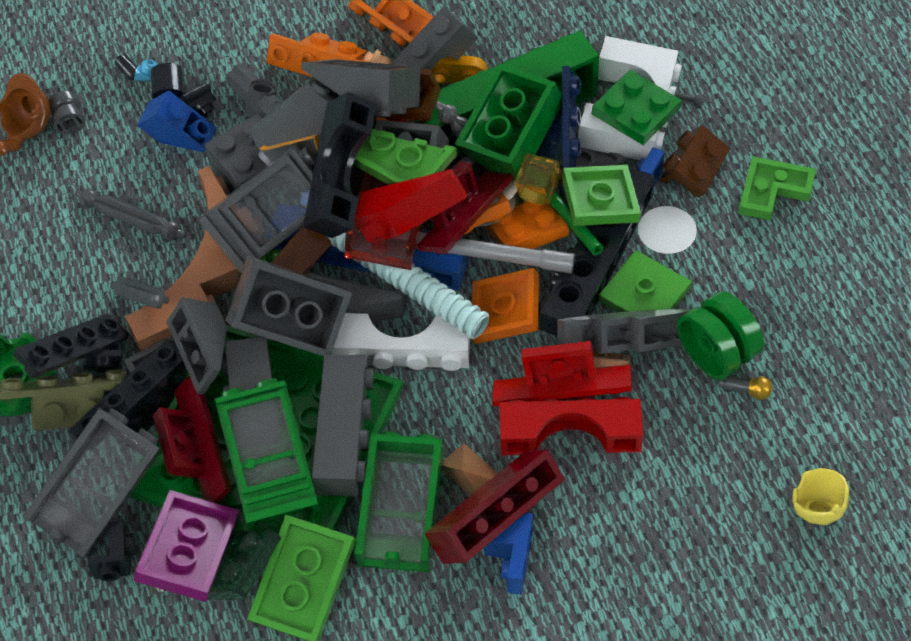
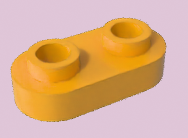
[431,55,488,84]

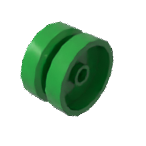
[677,291,765,381]

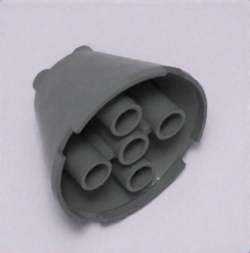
[249,78,371,196]

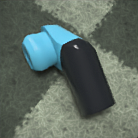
[115,54,157,81]

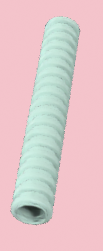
[326,225,489,339]

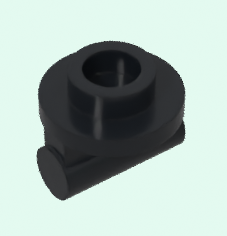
[179,82,217,116]

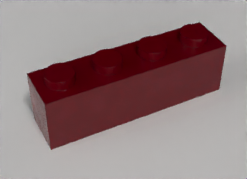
[424,449,565,564]

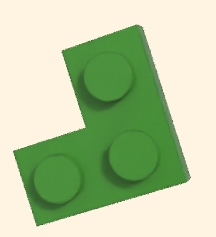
[738,156,816,221]

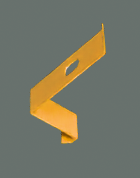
[260,134,320,152]

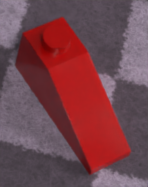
[355,169,467,243]

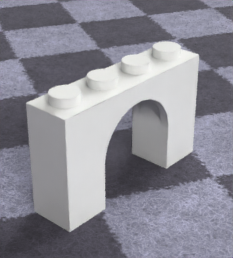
[578,36,682,160]

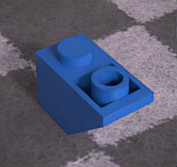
[137,90,217,152]

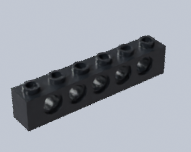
[539,164,655,337]

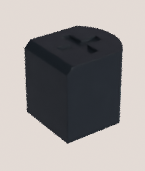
[151,63,186,99]

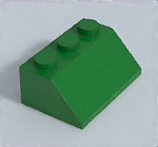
[455,63,562,182]

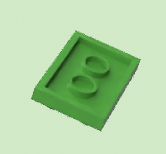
[247,515,356,641]

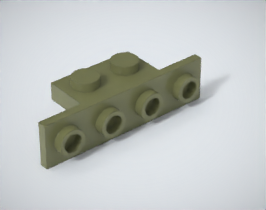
[0,369,129,431]

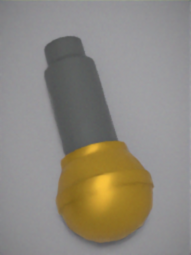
[718,376,773,400]

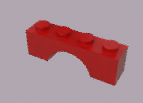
[499,397,643,456]

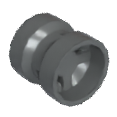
[49,91,85,134]

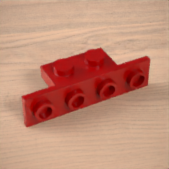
[492,341,632,407]

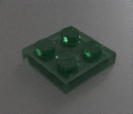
[207,529,281,600]

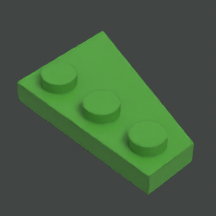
[353,129,457,185]

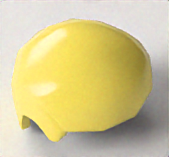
[792,468,849,525]

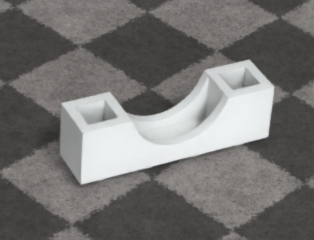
[332,313,471,371]

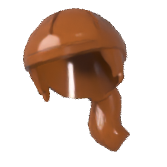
[0,73,51,157]

